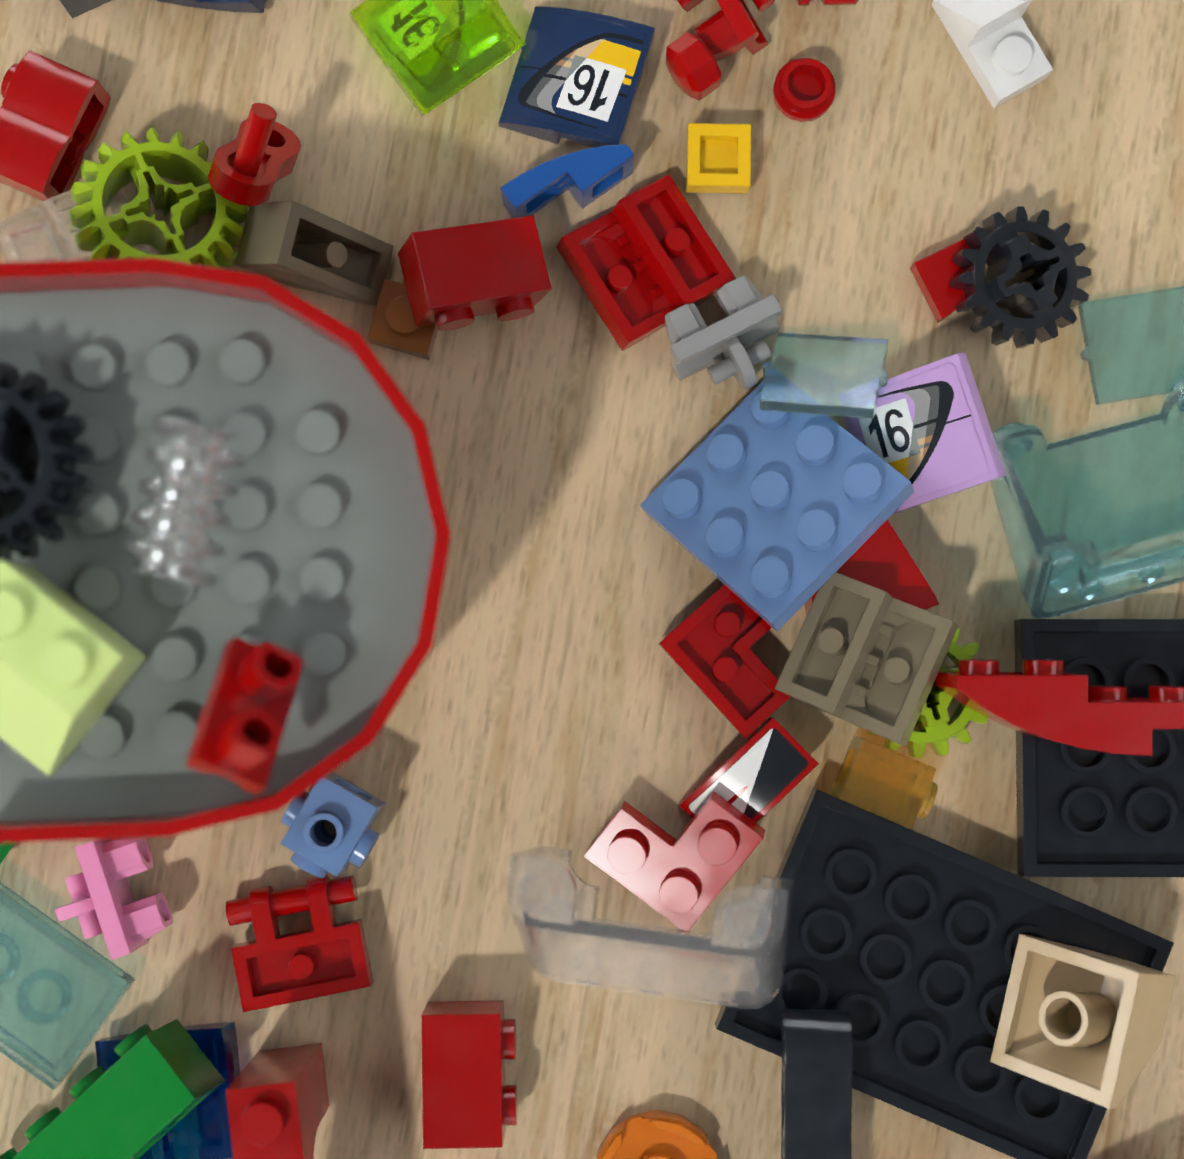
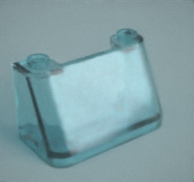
[990,377,1184,618]

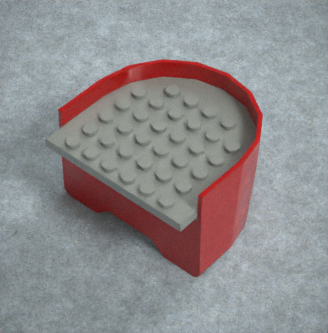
[0,258,452,843]

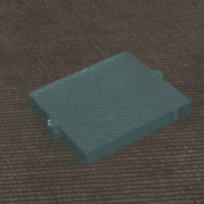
[1078,286,1184,405]
[759,332,888,419]

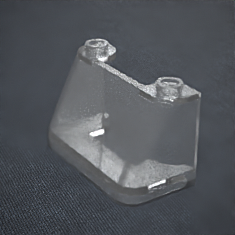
[507,846,794,1009]

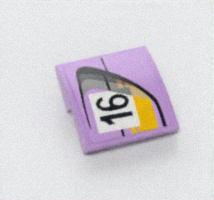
[838,352,1006,515]

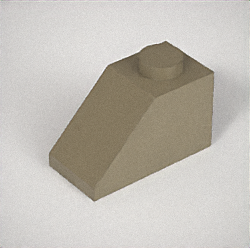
[235,201,394,306]

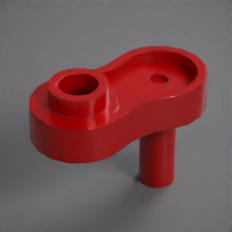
[208,103,301,206]

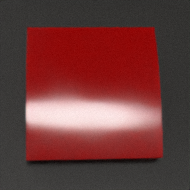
[556,174,736,351]

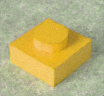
[686,123,751,194]

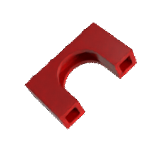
[225,1043,330,1159]

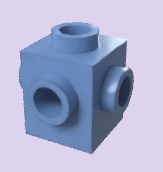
[281,772,385,878]

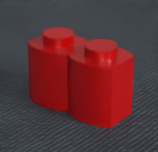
[0,50,111,207]

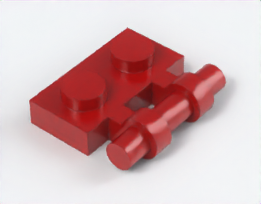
[226,874,374,1013]

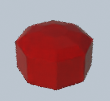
[665,32,722,101]

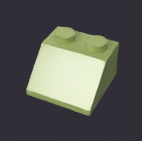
[0,559,148,776]

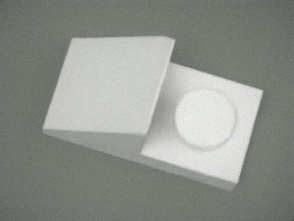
[931,0,1053,108]

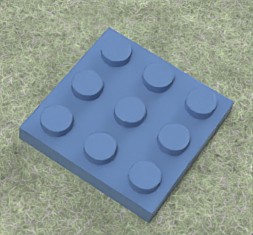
[640,372,914,631]

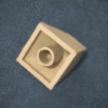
[990,934,1176,1109]

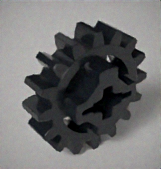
[949,206,1092,348]

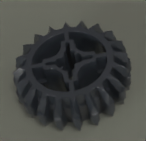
[0,362,95,561]

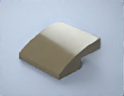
[775,572,958,747]

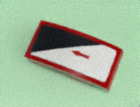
[679,717,819,823]

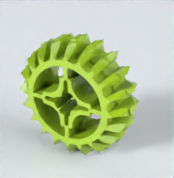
[69,126,248,268]

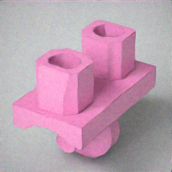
[54,838,173,960]

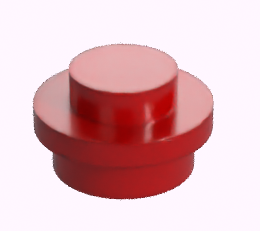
[773,58,836,122]

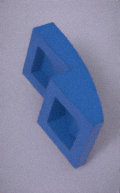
[500,144,634,218]

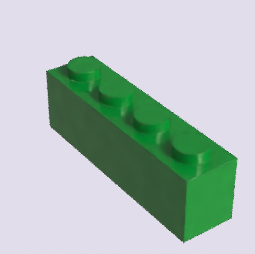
[0,1019,225,1159]

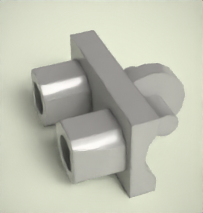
[665,275,782,390]

